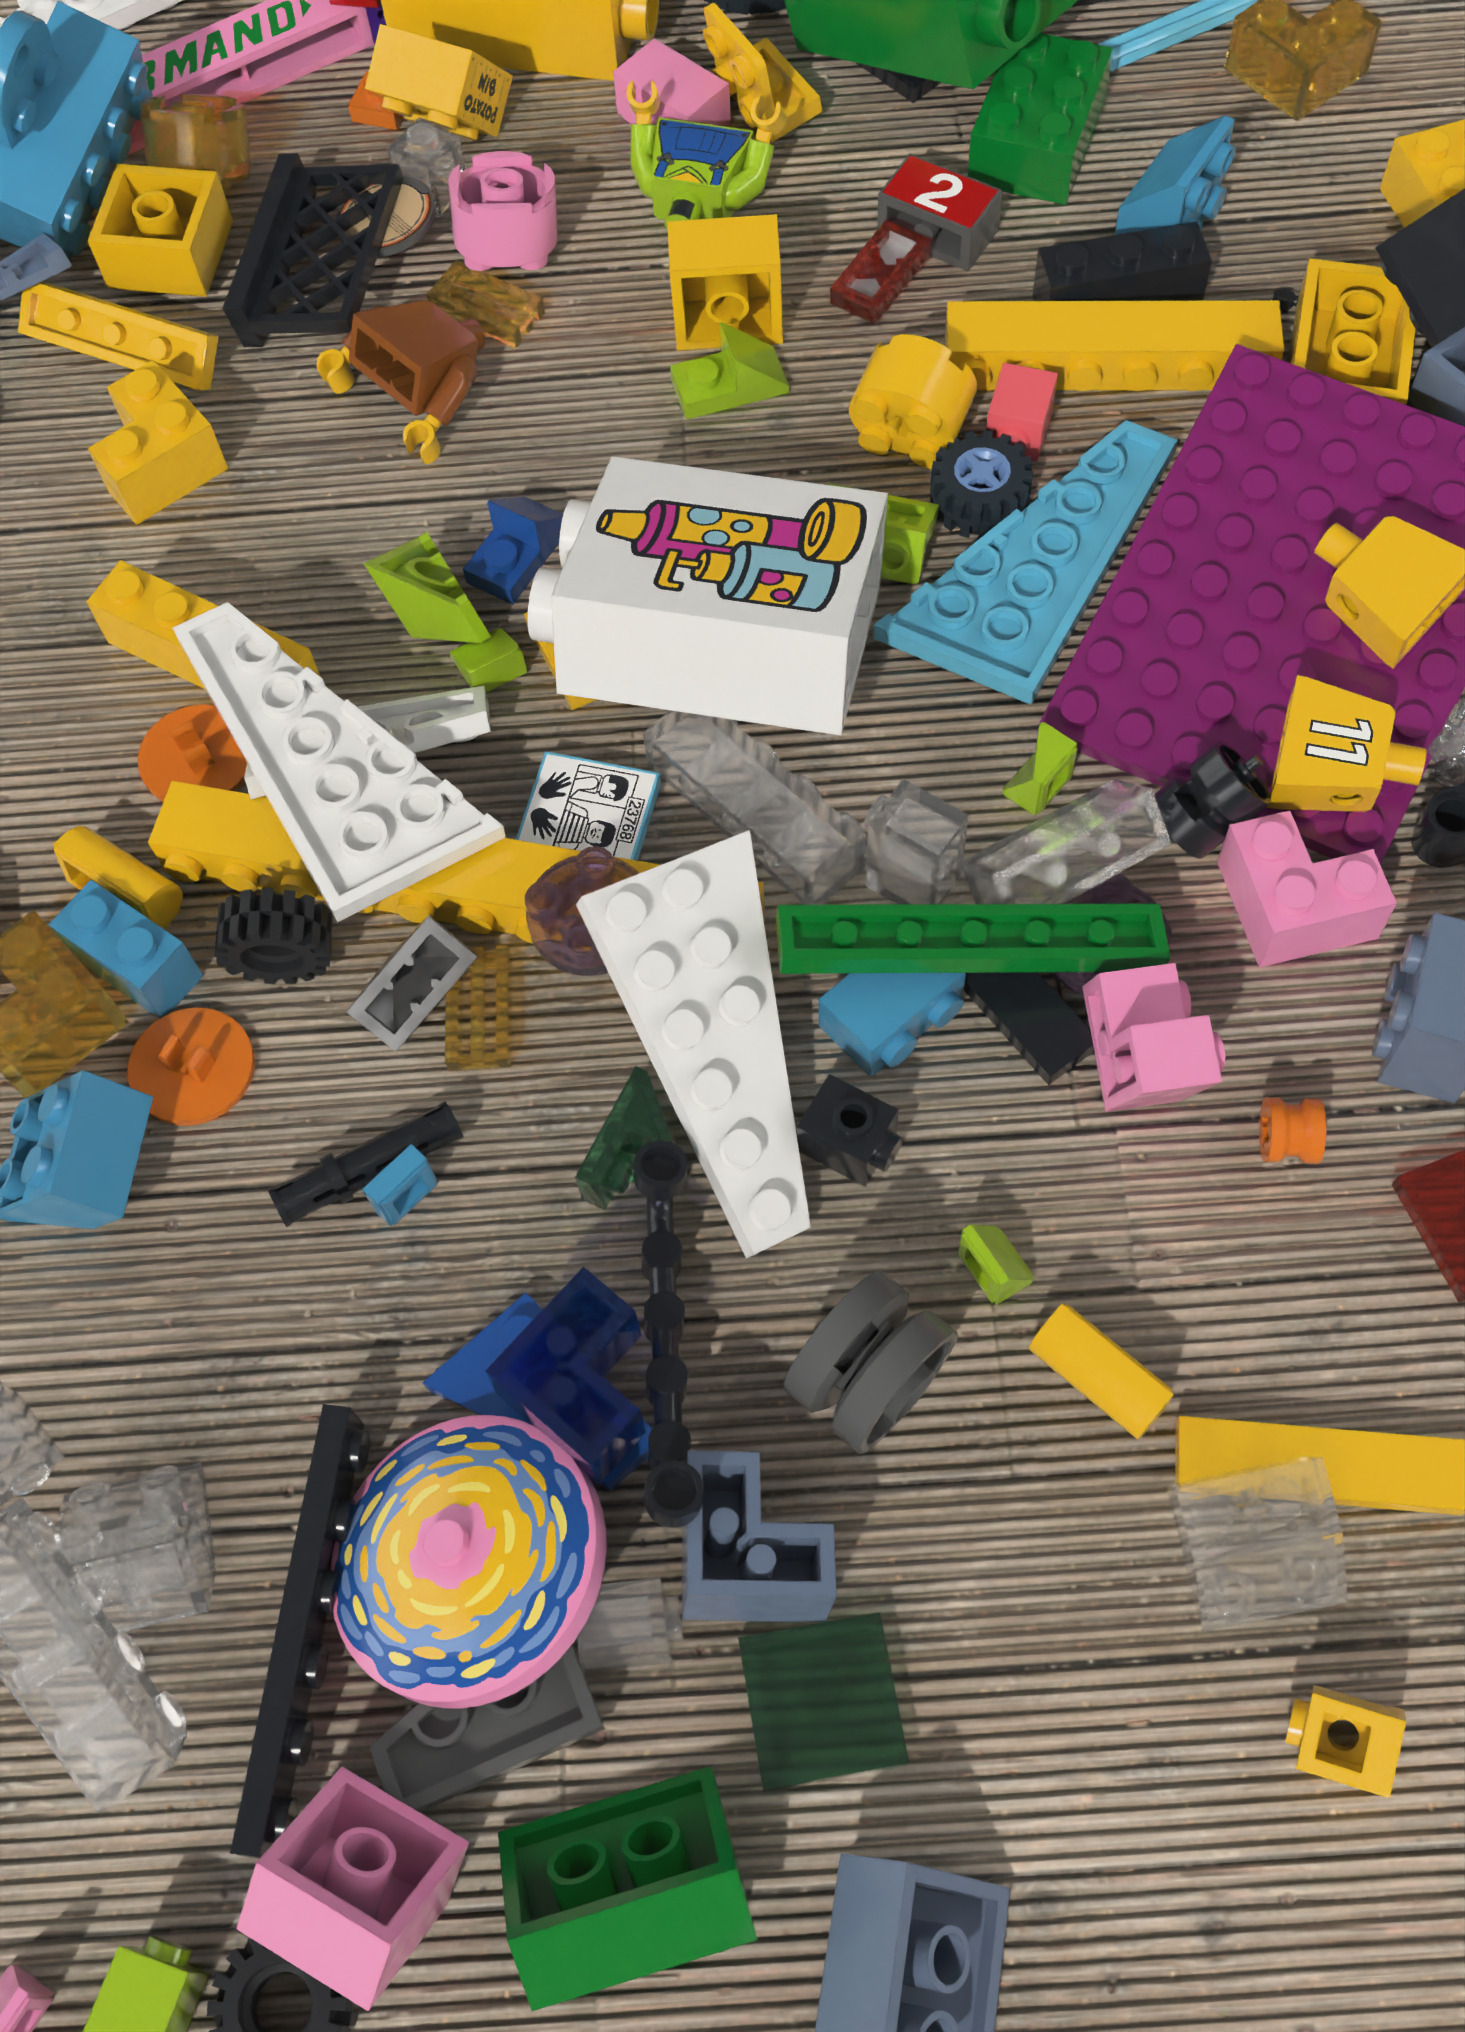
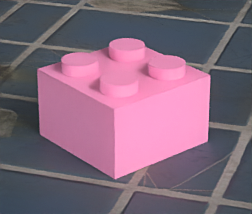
[237,1767,469,2012]

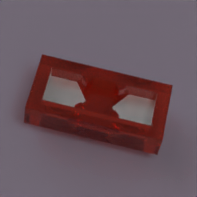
[830,220,931,324]

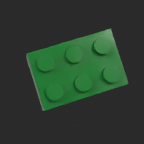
[968,33,1113,205]

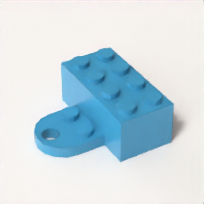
[0,1,153,261]

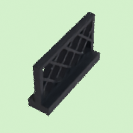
[222,153,404,347]

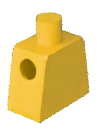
[1314,516,1465,669]

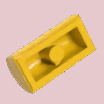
[53,826,183,929]
[1028,1303,1174,1440]

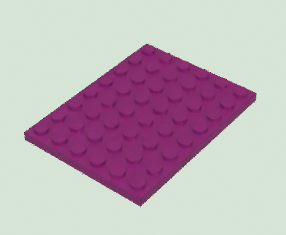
[1038,344,1465,865]

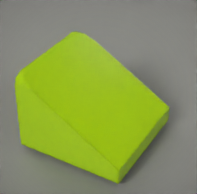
[449,627,527,693]
[958,1224,1034,1305]

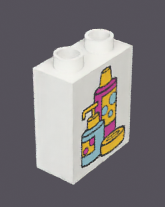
[528,456,888,736]

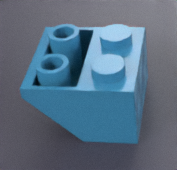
[1115,116,1236,235]
[0,1070,153,1229]

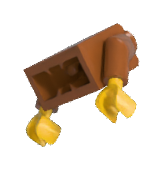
[316,300,485,464]

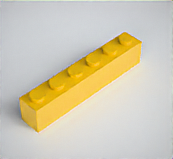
[945,300,1284,391]

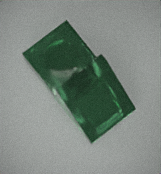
[575,1066,673,1210]

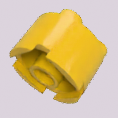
[849,334,977,469]

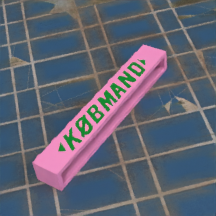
[128,0,374,155]

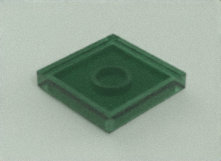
[738,1612,909,1792]

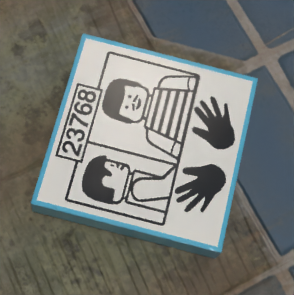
[516,751,661,861]

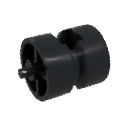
[1149,740,1271,859]

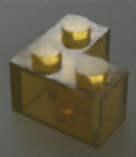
[1224,0,1382,121]
[0,910,129,1098]

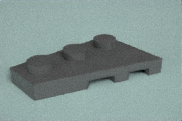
[370,1644,605,1812]

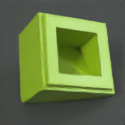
[1002,722,1078,816]

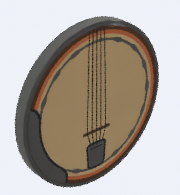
[336,176,436,258]

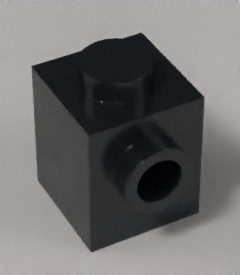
[797,1074,903,1187]

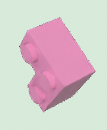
[1217,810,1397,968]
[1082,963,1225,1112]

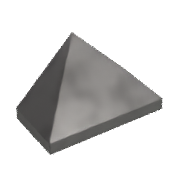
[347,915,478,1052]

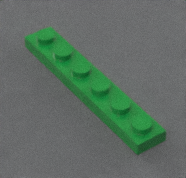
[775,904,1171,974]

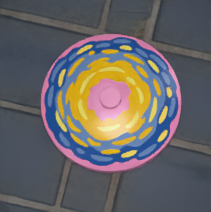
[330,1415,607,1708]

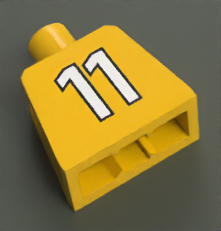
[1267,675,1427,812]

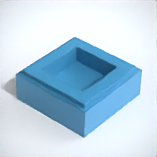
[362,1144,438,1227]

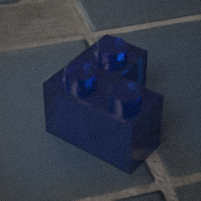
[485,1266,646,1485]

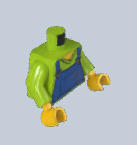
[626,80,786,231]

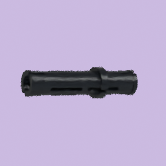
[267,1101,464,1227]

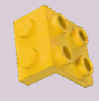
[703,2,822,143]

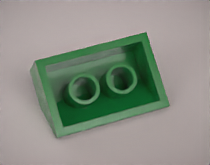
[498,1766,757,2012]

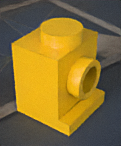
[1285,1685,1406,1799]

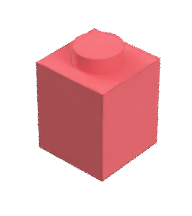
[986,363,1058,462]

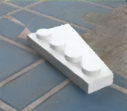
[244,685,490,799]

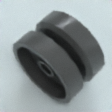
[784,1271,958,1454]

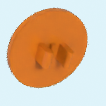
[137,704,247,802]
[127,1007,255,1126]

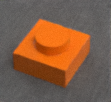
[348,71,404,131]

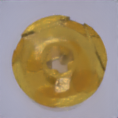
[140,94,251,190]

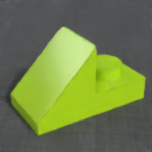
[670,322,789,420]

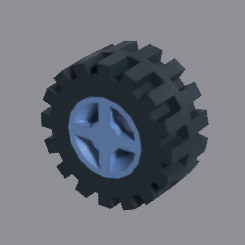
[930,430,1033,539]

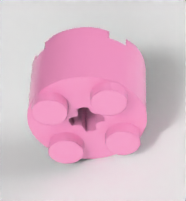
[448,151,558,271]

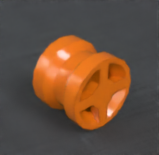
[1259,1097,1326,1164]

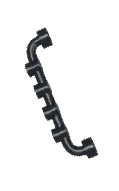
[633,1140,704,1528]

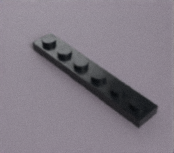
[230,1404,370,1859]

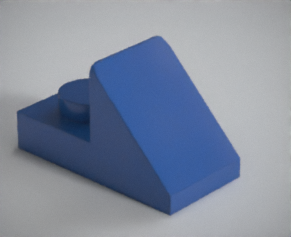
[463,497,563,605]

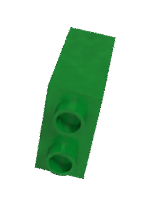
[784,0,1078,90]

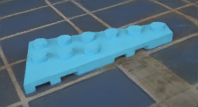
[873,420,1178,705]

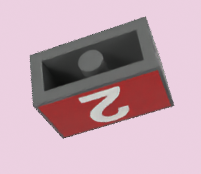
[877,153,1002,272]

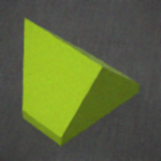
[363,532,491,643]

